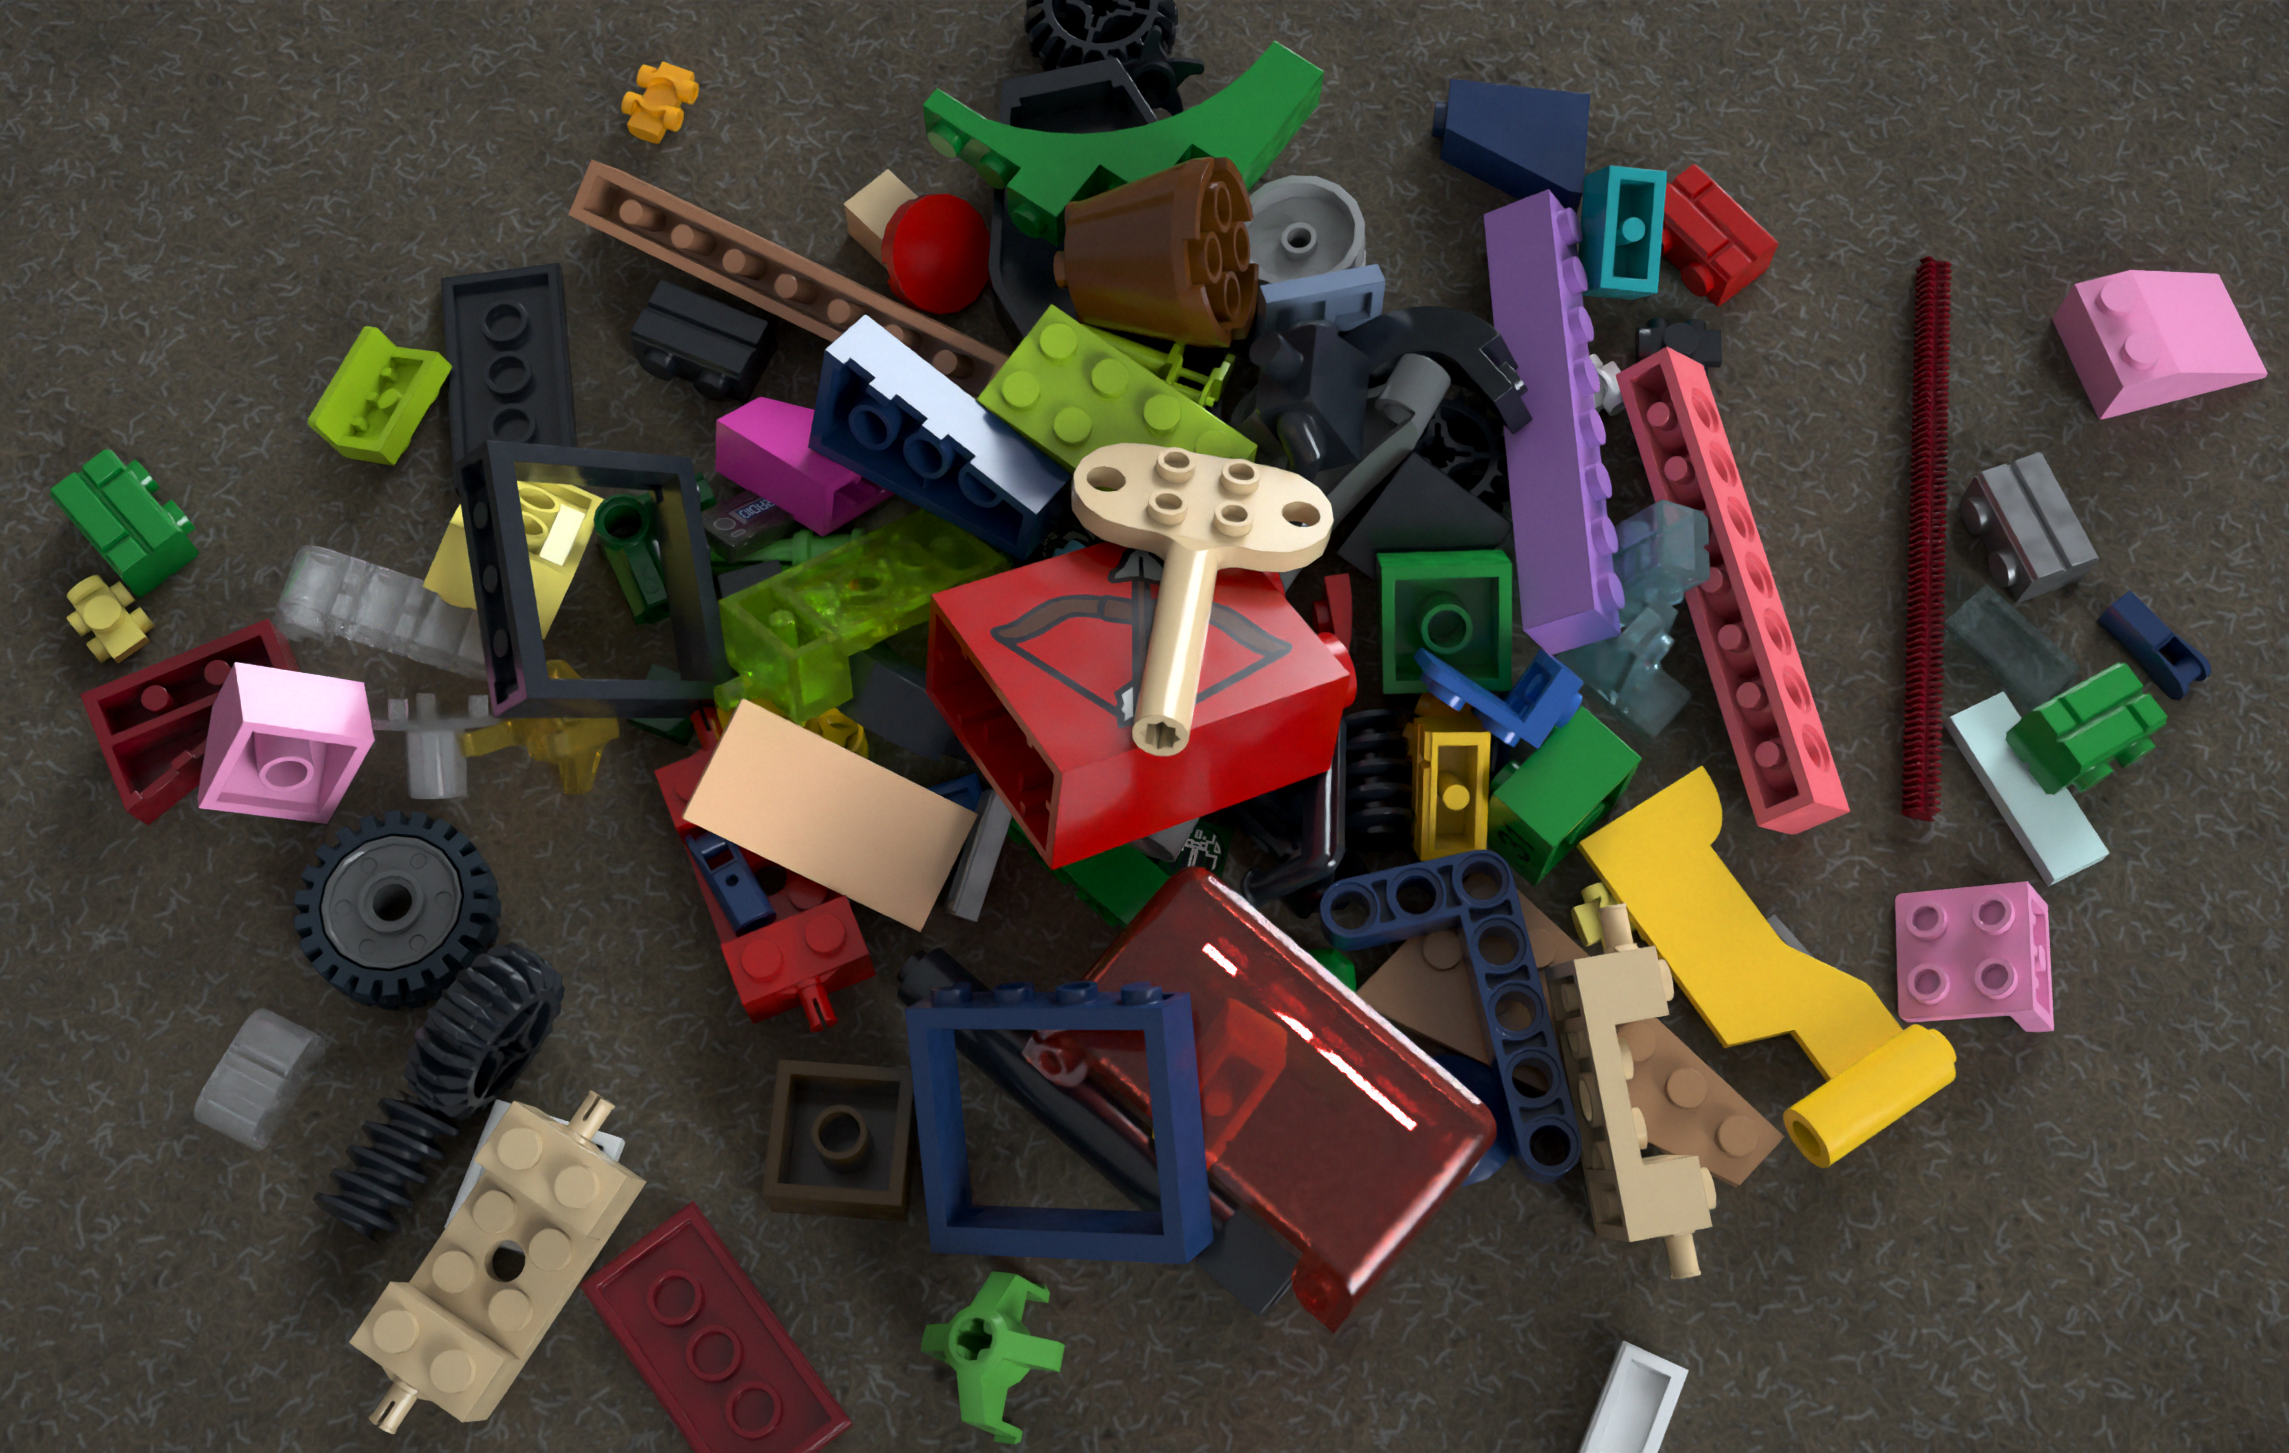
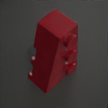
[80,619,301,825]

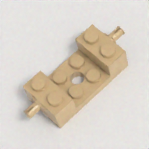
[1544,903,1716,1279]
[349,1090,647,1434]

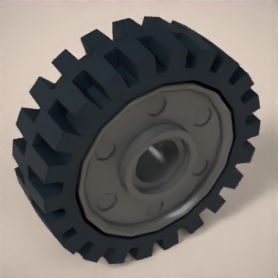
[293,810,501,1011]

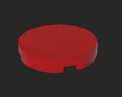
[881,193,990,315]

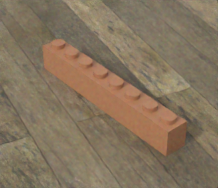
[568,159,1010,401]

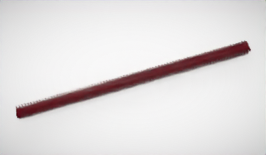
[1901,256,1952,822]

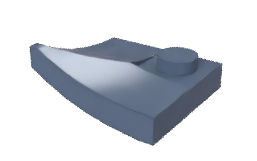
[1246,264,1385,365]

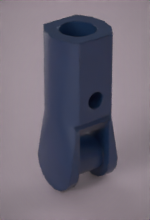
[2097,590,2211,700]
[683,831,776,937]

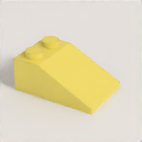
[422,481,605,640]

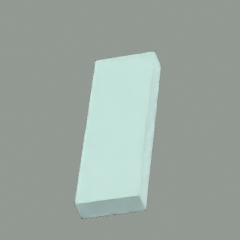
[1944,691,2109,887]

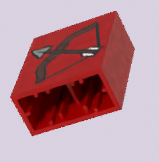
[925,541,1357,870]

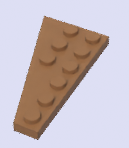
[1349,873,1785,1188]

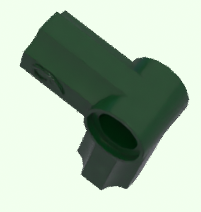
[593,472,722,625]

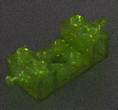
[713,509,1016,725]

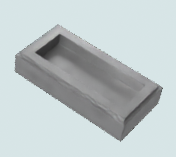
[943,789,1012,922]

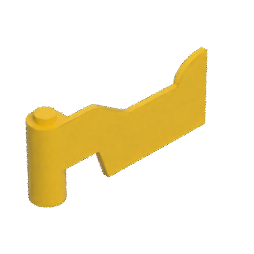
[1576,766,1956,1168]

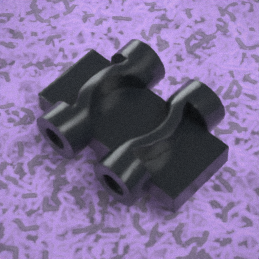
[1635,318,1722,379]

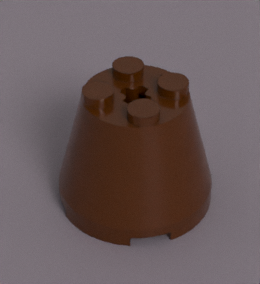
[1053,157,1259,349]

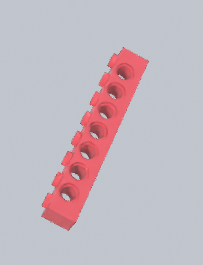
[1615,347,1850,835]

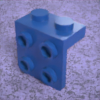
[1413,647,1584,749]

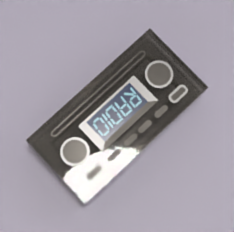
[701,490,806,564]

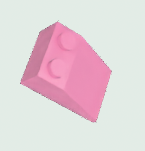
[2052,270,2268,420]

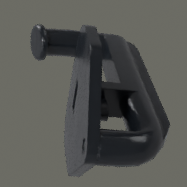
[1240,717,1347,907]

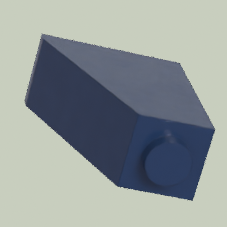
[1431,79,1590,215]

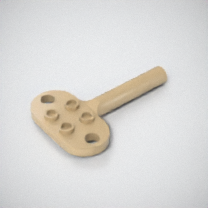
[1071,443,1334,756]

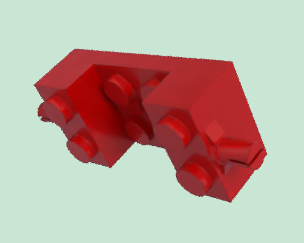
[654,707,876,1032]

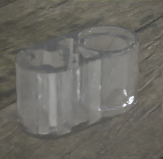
[194,1008,326,1151]

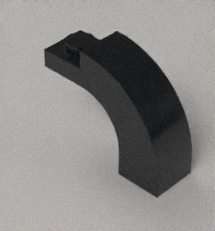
[1340,306,1533,434]
[793,603,977,766]

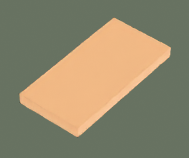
[681,698,978,932]

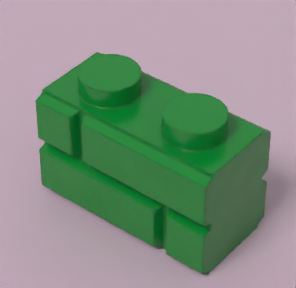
[49,449,200,598]
[2005,662,2168,795]

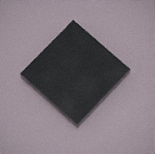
[1335,450,1513,581]

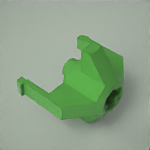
[921,1271,1065,1444]

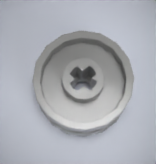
[1243,175,1366,315]

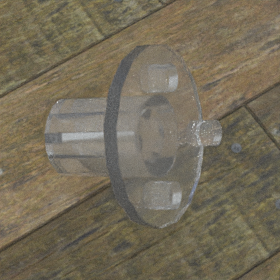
[370,693,501,799]

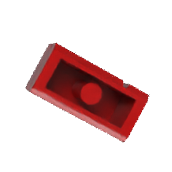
[1661,164,1779,307]

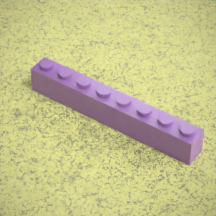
[1483,189,1625,655]

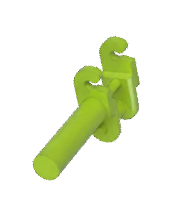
[1082,323,1236,409]

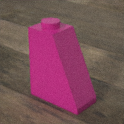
[715,396,895,537]

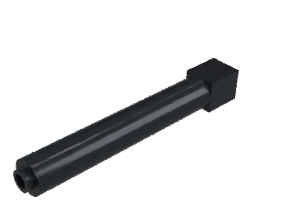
[897,947,1311,1317]

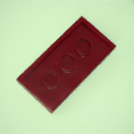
[579,1201,853,1453]

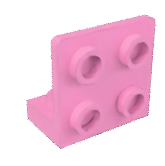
[1895,881,2054,1032]

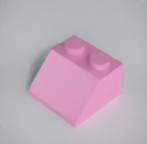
[197,662,375,824]

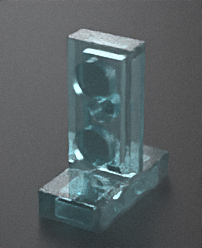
[1556,596,1693,745]

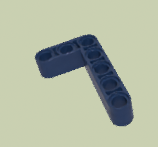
[1319,850,1582,1183]

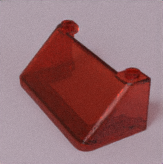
[1021,866,1497,1334]

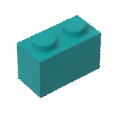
[1578,165,1667,300]

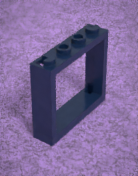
[905,981,1214,1264]

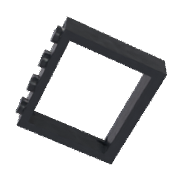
[454,440,734,718]

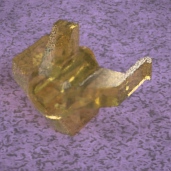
[457,660,619,794]

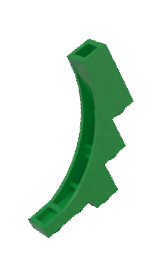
[923,40,1324,247]

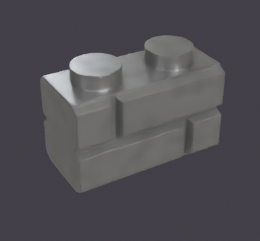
[1961,452,2099,603]

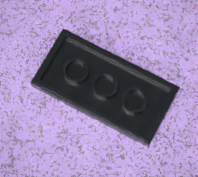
[441,263,578,496]

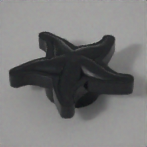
[1105,25,1205,116]

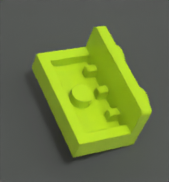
[308,326,453,466]

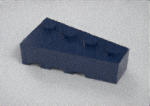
[808,314,1072,561]

